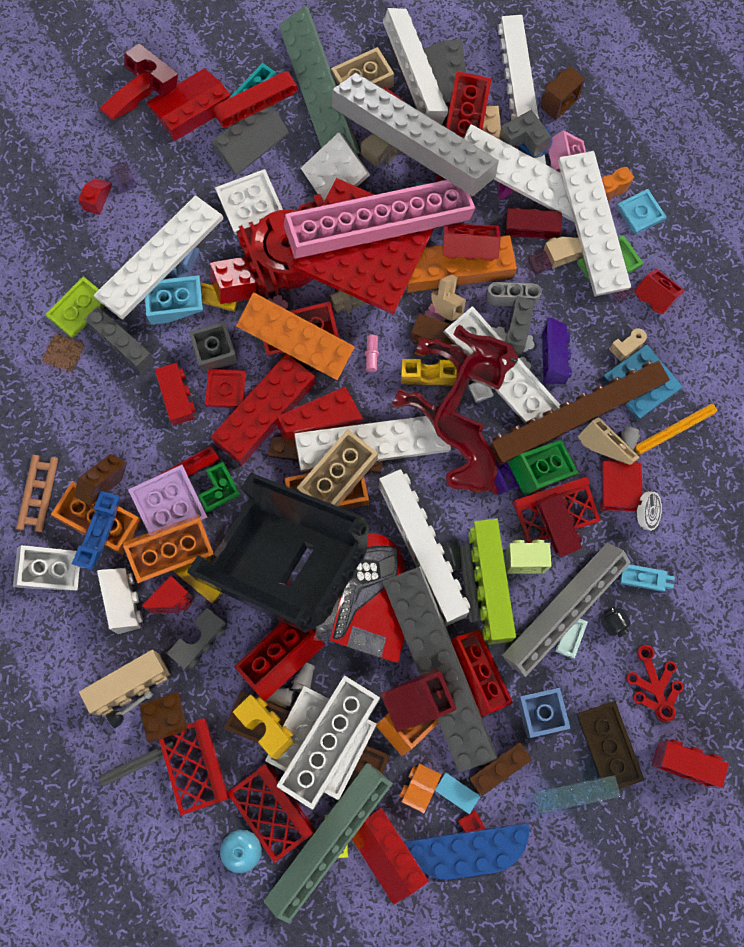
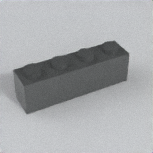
[84,306,154,374]

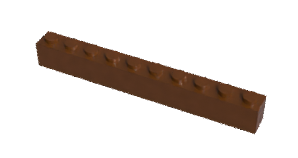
[489,360,670,466]

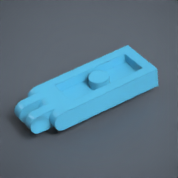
[619,565,675,592]

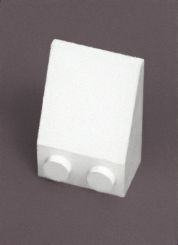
[13,545,80,591]

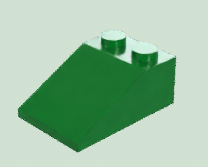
[508,440,578,497]

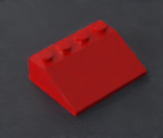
[146,68,231,142]

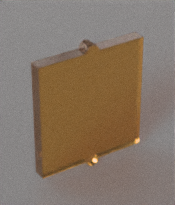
[42,334,85,372]

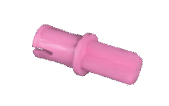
[365,334,379,372]

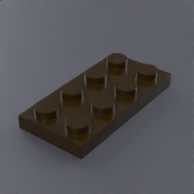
[576,701,645,794]

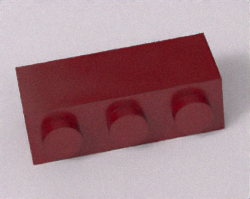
[505,207,562,239]
[534,493,582,557]

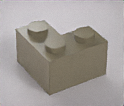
[360,133,400,167]

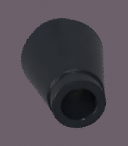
[442,542,462,571]

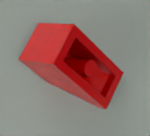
[78,178,112,215]

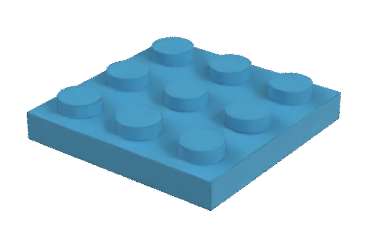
[603,345,683,420]

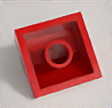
[634,268,685,315]
[142,576,194,614]

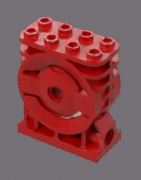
[236,194,324,299]

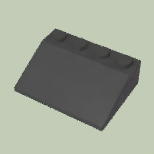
[414,39,466,110]

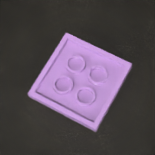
[128,465,207,533]

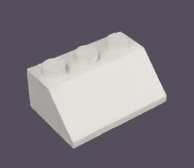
[97,568,143,634]

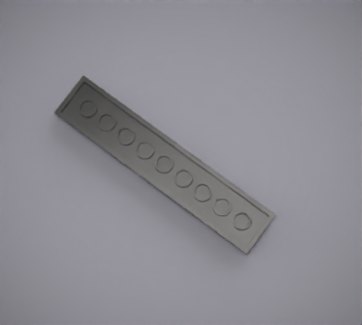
[382,566,498,772]

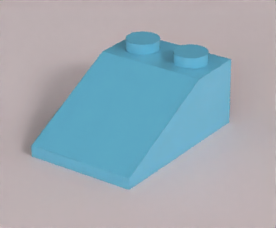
[145,275,203,325]

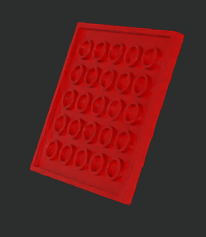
[291,178,434,315]

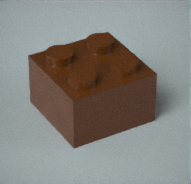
[540,66,585,121]

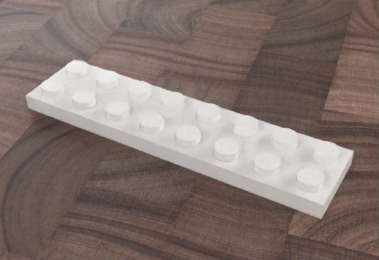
[463,124,574,222]
[558,151,631,297]
[94,195,223,320]
[444,306,560,444]
[294,416,451,472]

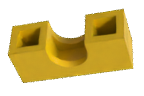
[401,359,457,386]
[233,695,295,760]

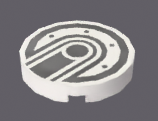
[637,491,662,531]

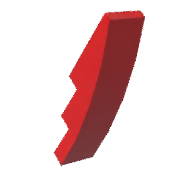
[100,73,152,121]

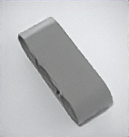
[486,282,542,306]

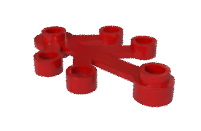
[626,645,684,722]

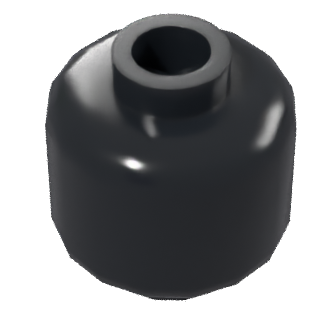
[601,606,631,638]

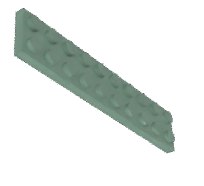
[279,5,360,155]

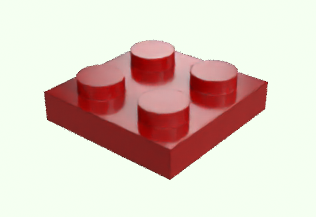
[205,369,247,408]

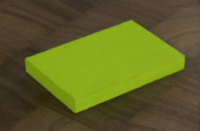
[45,276,105,339]

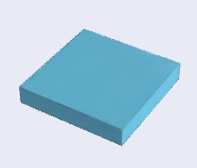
[617,189,667,235]

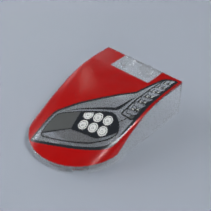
[314,533,406,663]

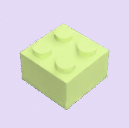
[505,540,551,574]

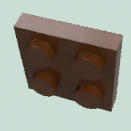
[139,691,188,743]

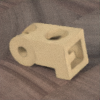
[609,329,647,362]

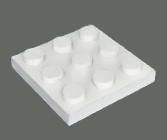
[301,132,370,201]
[215,169,283,236]

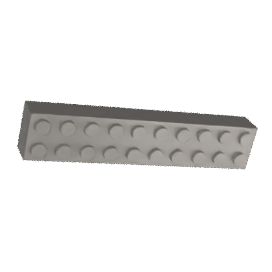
[332,73,499,196]

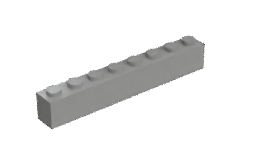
[502,542,631,677]

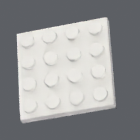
[265,686,377,800]

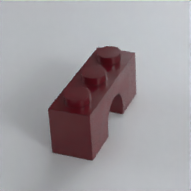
[124,44,178,96]

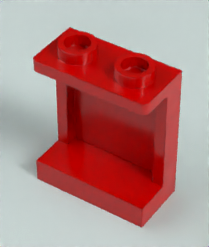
[600,459,643,512]

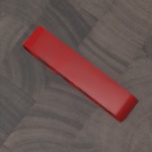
[213,72,298,128]

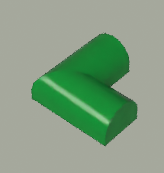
[198,462,241,513]

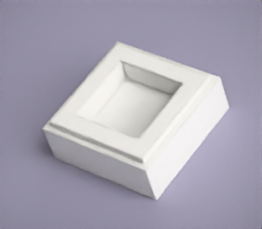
[468,382,494,403]

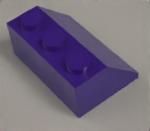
[542,317,572,384]

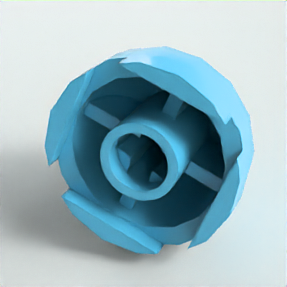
[220,830,262,874]

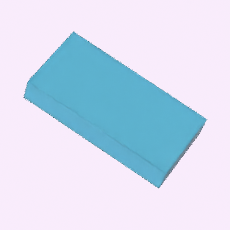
[435,773,480,814]

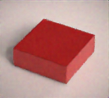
[457,810,486,832]

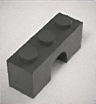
[505,296,535,358]
[167,608,227,671]

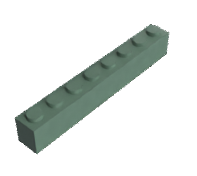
[263,763,393,923]

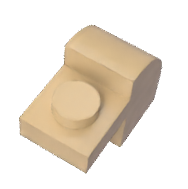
[432,274,466,321]

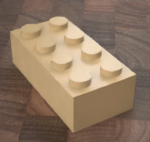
[297,429,378,506]
[79,650,171,717]

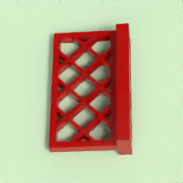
[512,476,601,543]
[159,718,229,816]
[227,763,316,863]

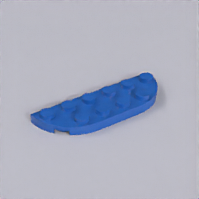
[405,823,529,880]

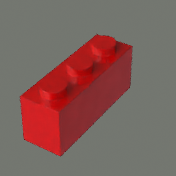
[155,363,196,426]

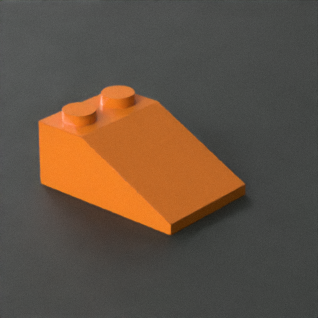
[376,713,439,756]

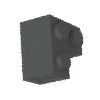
[499,109,552,157]

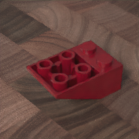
[380,668,457,732]

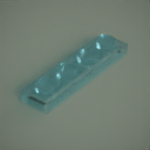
[534,775,621,814]

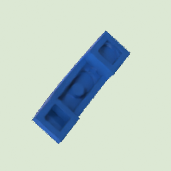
[72,491,120,571]

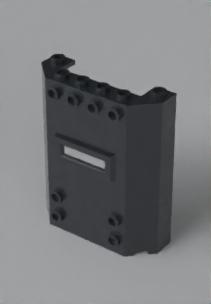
[187,473,369,633]

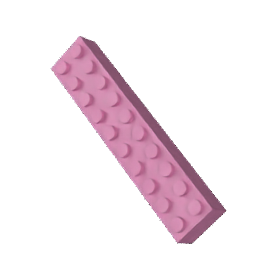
[284,180,475,259]

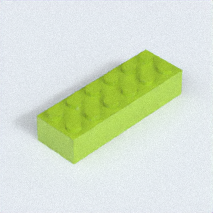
[468,518,516,645]

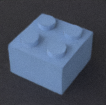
[517,688,570,738]

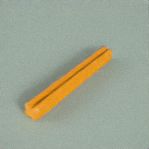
[634,404,717,455]

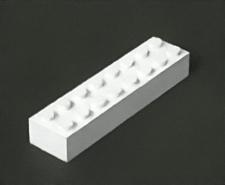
[379,469,470,627]

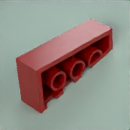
[276,386,363,440]

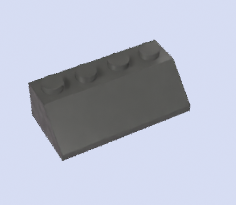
[211,106,290,176]

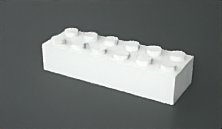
[277,675,380,810]

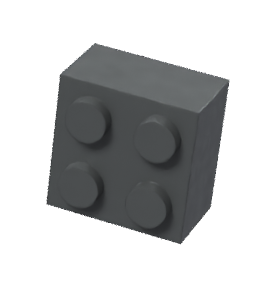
[189,321,238,374]

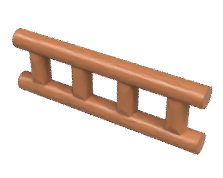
[16,455,58,533]

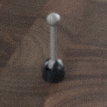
[106,691,152,729]

